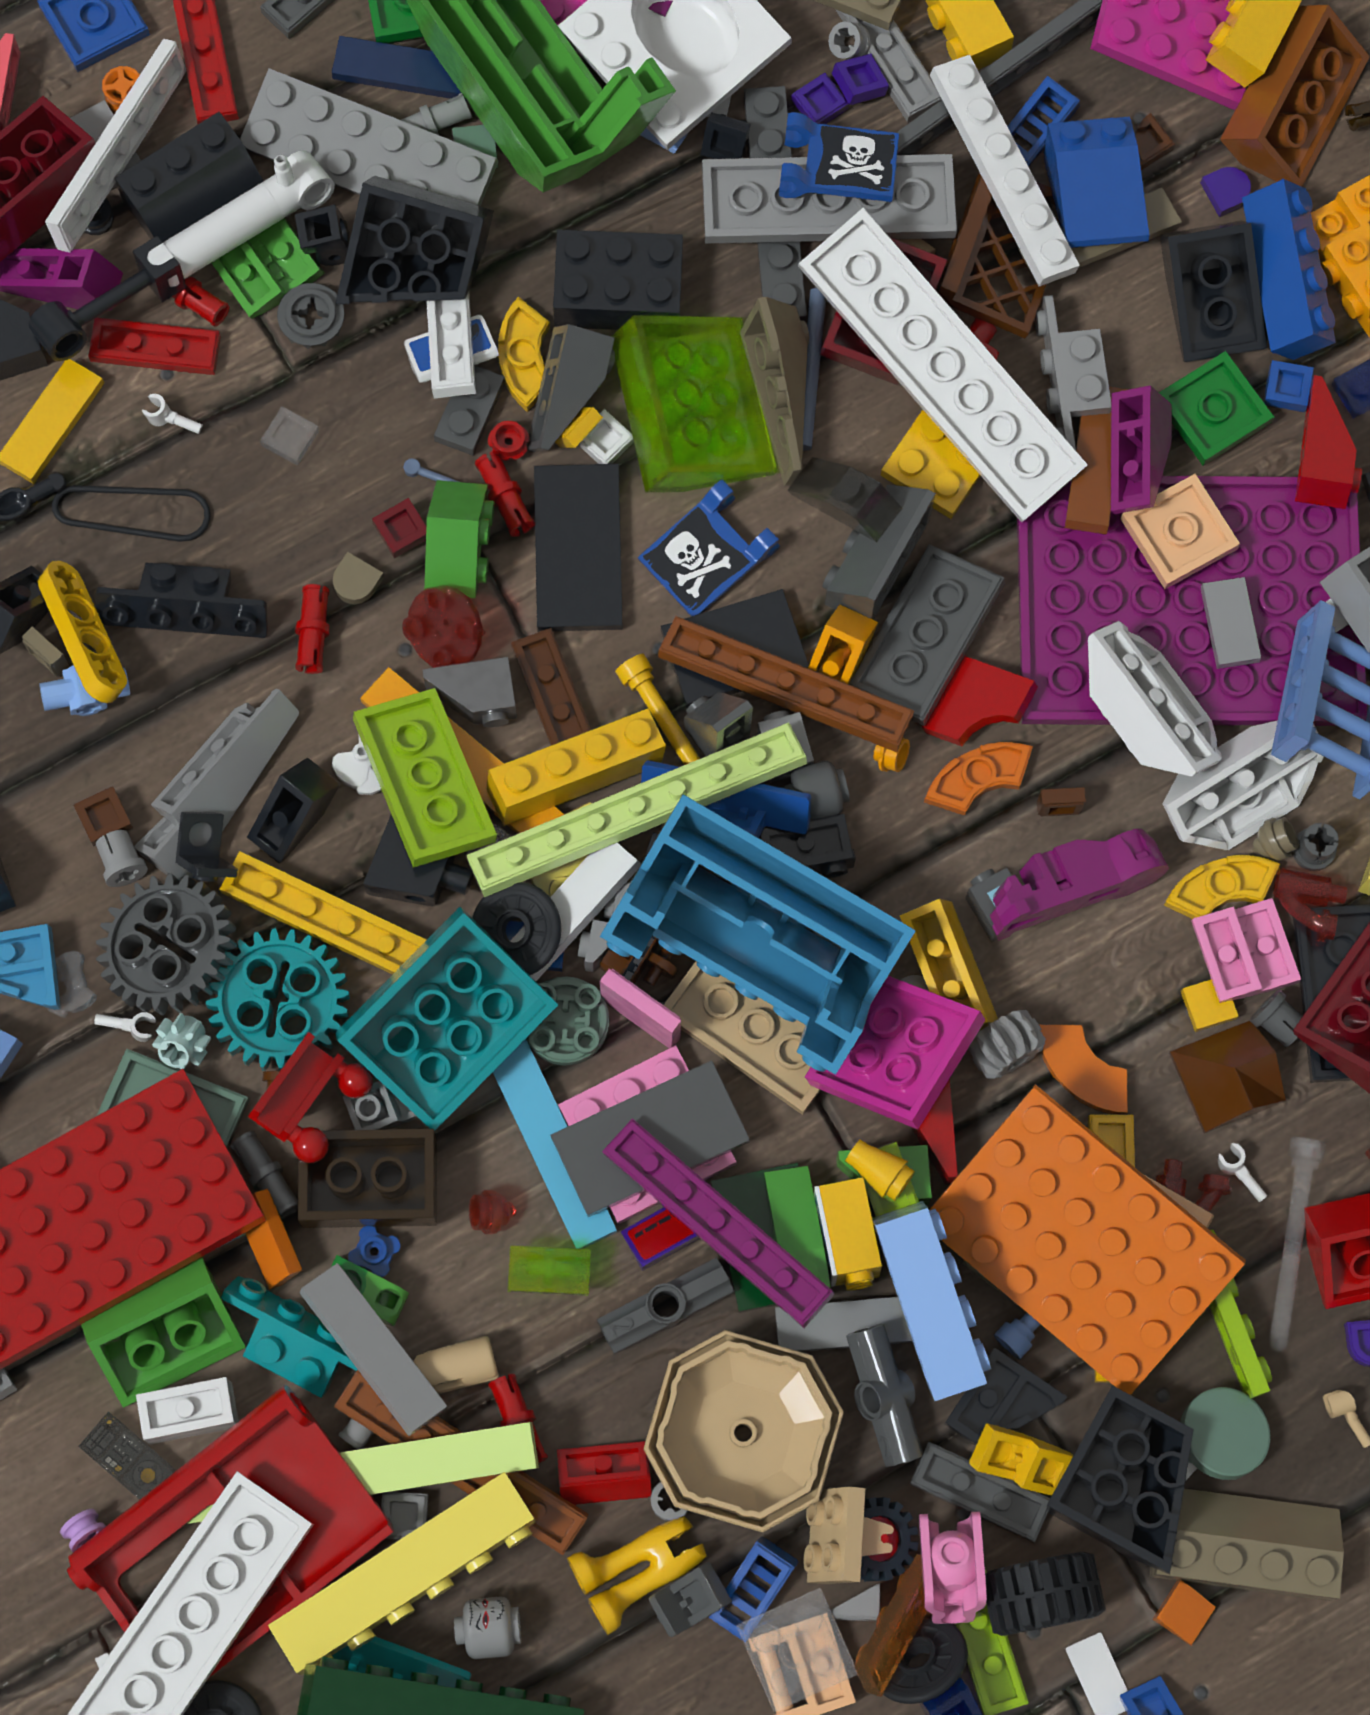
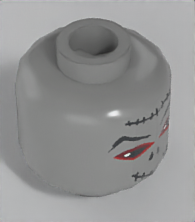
[454,1596,521,1659]

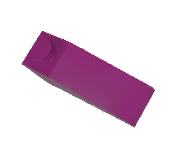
[0,248,123,311]
[1111,385,1172,514]

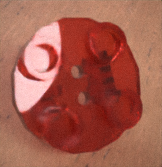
[402,585,486,668]

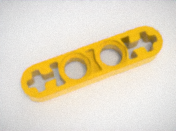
[38,561,128,703]

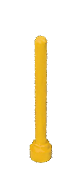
[615,653,700,765]

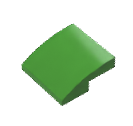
[211,217,325,319]

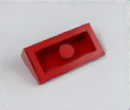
[557,1441,652,1505]

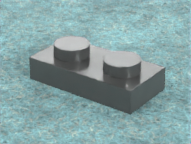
[434,365,505,456]

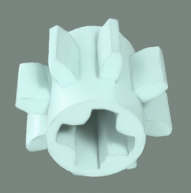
[152,1013,211,1070]

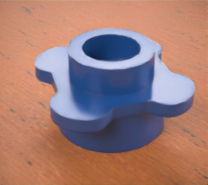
[348,1226,401,1278]

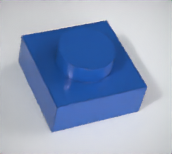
[1264,360,1314,412]

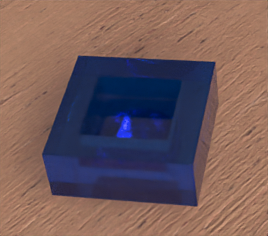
[1331,359,1370,419]

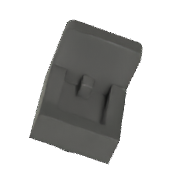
[649,1562,732,1637]

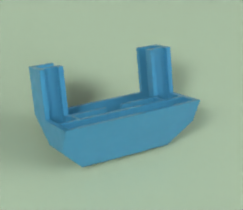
[600,794,916,1075]

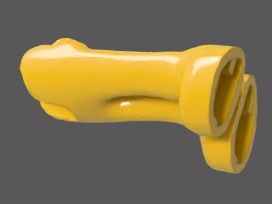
[567,1516,707,1635]

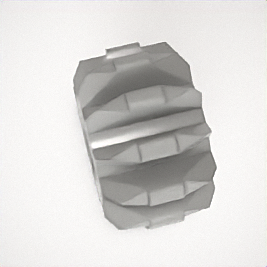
[969,1010,1046,1079]

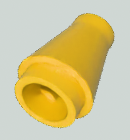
[845,1139,915,1201]

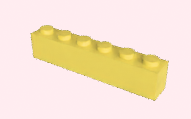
[268,1472,536,1675]

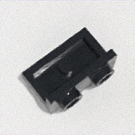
[759,814,856,878]

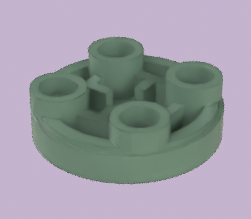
[526,977,609,1065]
[1180,1387,1270,1480]

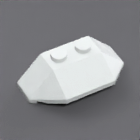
[1088,621,1222,777]
[1162,720,1324,850]

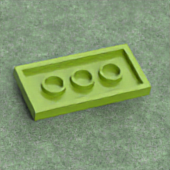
[353,688,497,868]

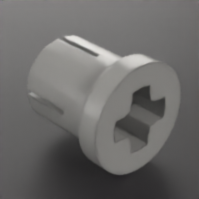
[96,830,148,887]

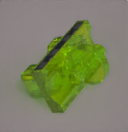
[508,1246,591,1296]

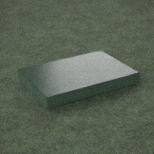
[96,1049,249,1149]

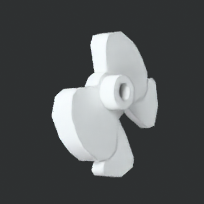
[332,736,381,795]

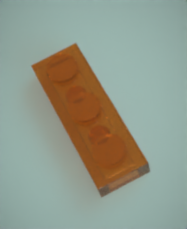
[855,1554,928,1697]

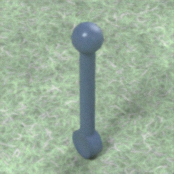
[403,458,460,482]

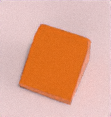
[1153,1580,1216,1646]

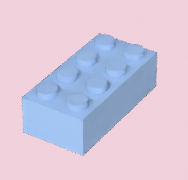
[872,1201,991,1401]

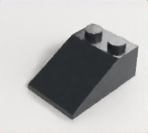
[1160,220,1267,362]

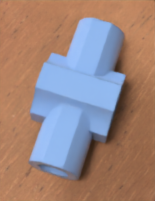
[39,665,130,716]

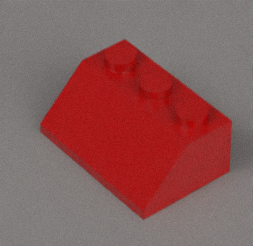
[1304,1193,1370,1309]

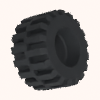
[985,1552,1106,1636]

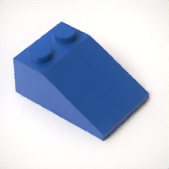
[1044,116,1149,248]

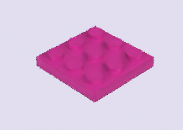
[805,976,985,1130]

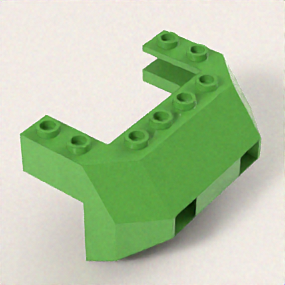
[406,0,676,193]

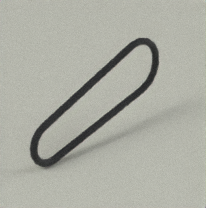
[52,486,211,542]

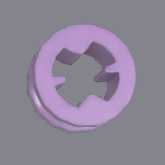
[60,1509,106,1552]

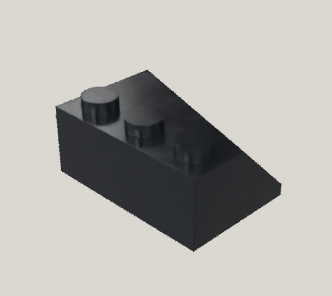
[335,176,494,304]
[1047,1385,1194,1574]

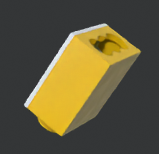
[814,1177,882,1291]

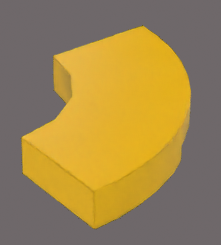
[498,297,550,412]
[1164,855,1280,919]

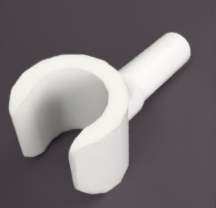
[142,394,203,434]
[94,1012,156,1042]
[1218,1143,1268,1202]

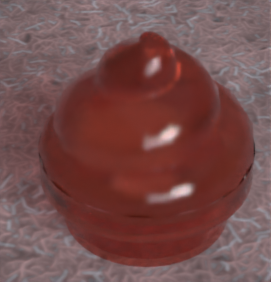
[469,1190,517,1235]

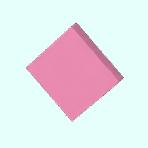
[600,969,681,1048]

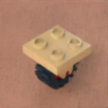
[803,1487,919,1584]

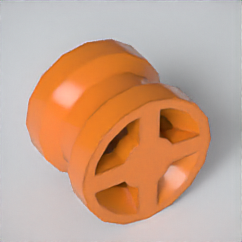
[102,66,140,114]

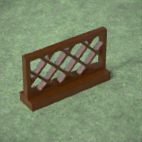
[936,172,1061,339]

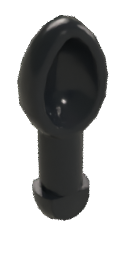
[0,472,67,522]

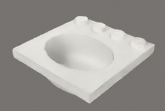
[558,0,792,150]

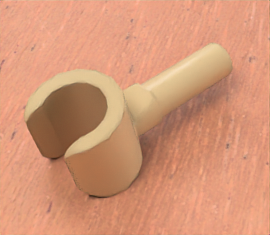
[1323,1390,1370,1448]

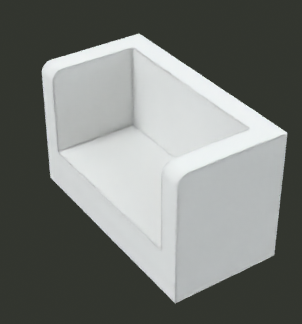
[136,1377,239,1445]

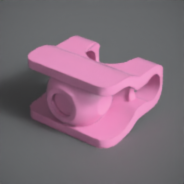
[919,1512,987,1624]

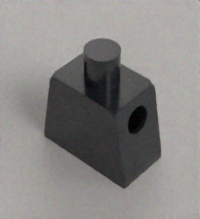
[363,814,474,906]

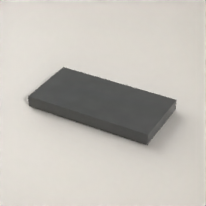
[849,544,1005,726]
[550,1060,750,1217]

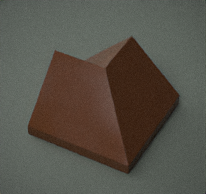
[1169,1021,1286,1133]

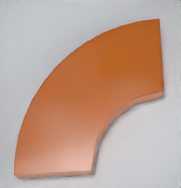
[924,742,1033,816]
[1040,1025,1128,1115]

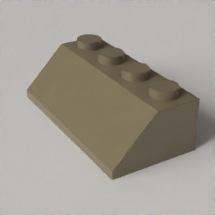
[1149,1489,1344,1601]

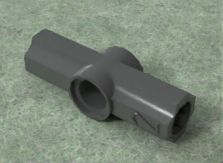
[597,1257,734,1355]
[846,1324,923,1467]

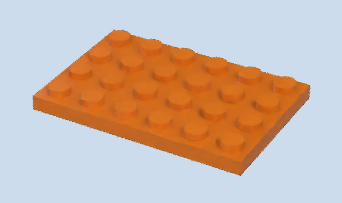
[929,1084,1246,1395]

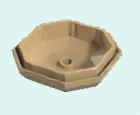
[643,1330,844,1533]

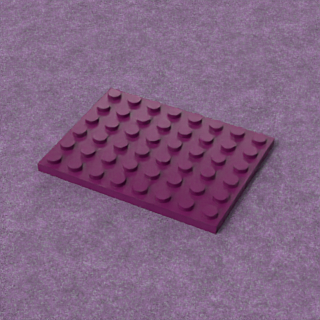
[1017,476,1367,726]

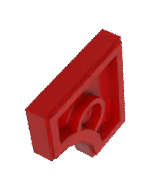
[921,656,1038,747]

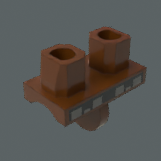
[600,935,678,987]

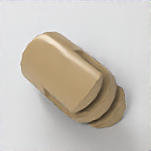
[413,1336,498,1394]

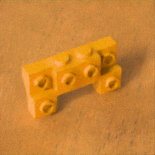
[1311,175,1370,338]

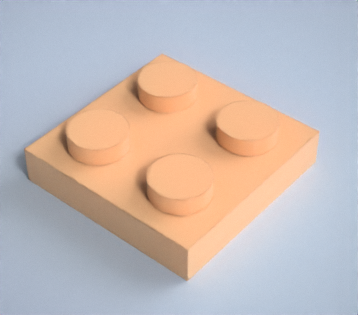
[1120,474,1240,589]

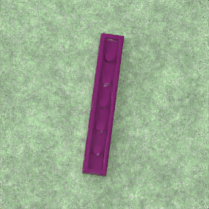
[602,1118,834,1328]

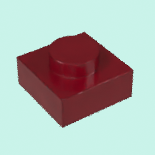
[372,498,427,558]

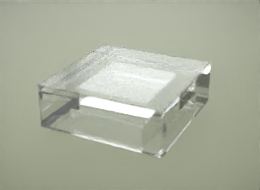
[260,406,319,465]

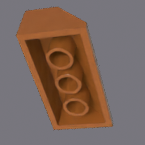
[1220,5,1370,187]

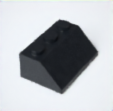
[114,112,263,242]

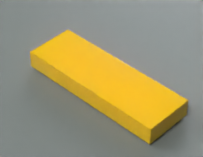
[0,359,105,484]

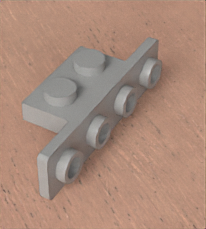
[1034,295,1111,451]

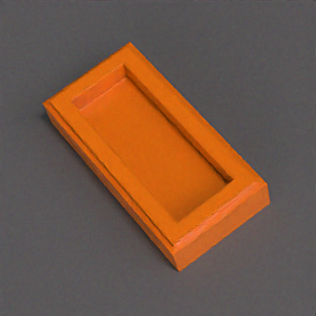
[246,1189,302,1290]

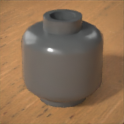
[783,761,850,821]

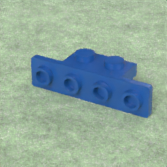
[641,760,812,838]

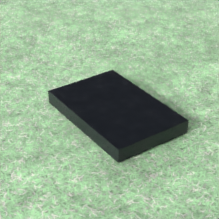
[661,589,809,708]

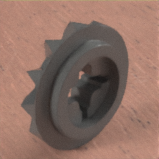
[277,283,345,349]

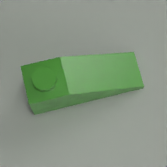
[764,1166,831,1289]

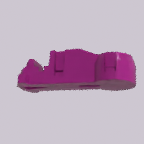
[990,828,1169,941]

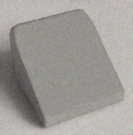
[831,1583,880,1621]

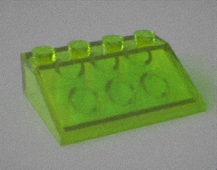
[611,315,778,493]

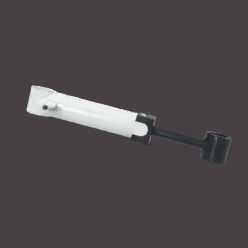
[29,150,335,362]

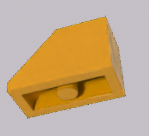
[808,604,878,684]

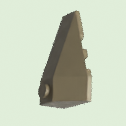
[740,297,809,486]

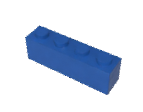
[1242,179,1336,360]

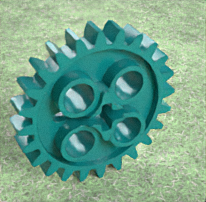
[206,928,350,1071]

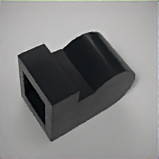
[295,204,350,266]

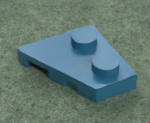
[0,924,61,1010]

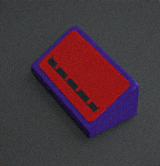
[621,1207,700,1271]

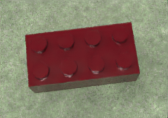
[0,96,96,262]

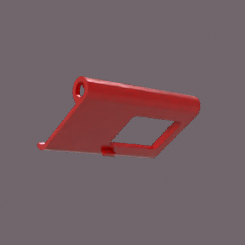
[67,1385,394,1679]

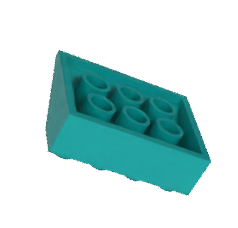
[336,907,558,1131]

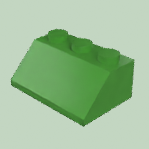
[81,1257,246,1408]

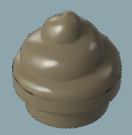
[1252,817,1299,861]

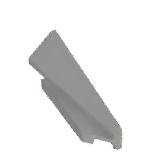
[134,689,299,881]

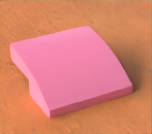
[1191,898,1301,1003]

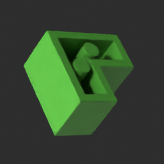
[424,480,494,598]

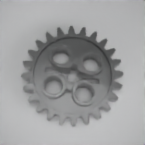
[96,873,237,1015]

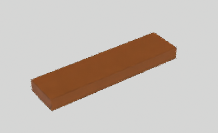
[1064,386,1128,535]

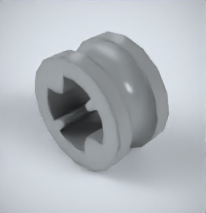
[828,21,871,59]
[651,1482,688,1521]

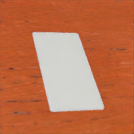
[1066,1633,1128,1715]

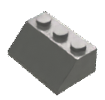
[822,484,936,620]

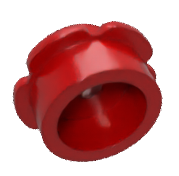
[488,421,530,461]

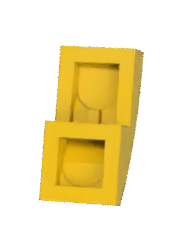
[969,1423,1074,1496]

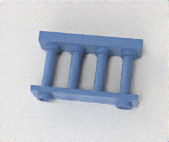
[1271,600,1370,800]

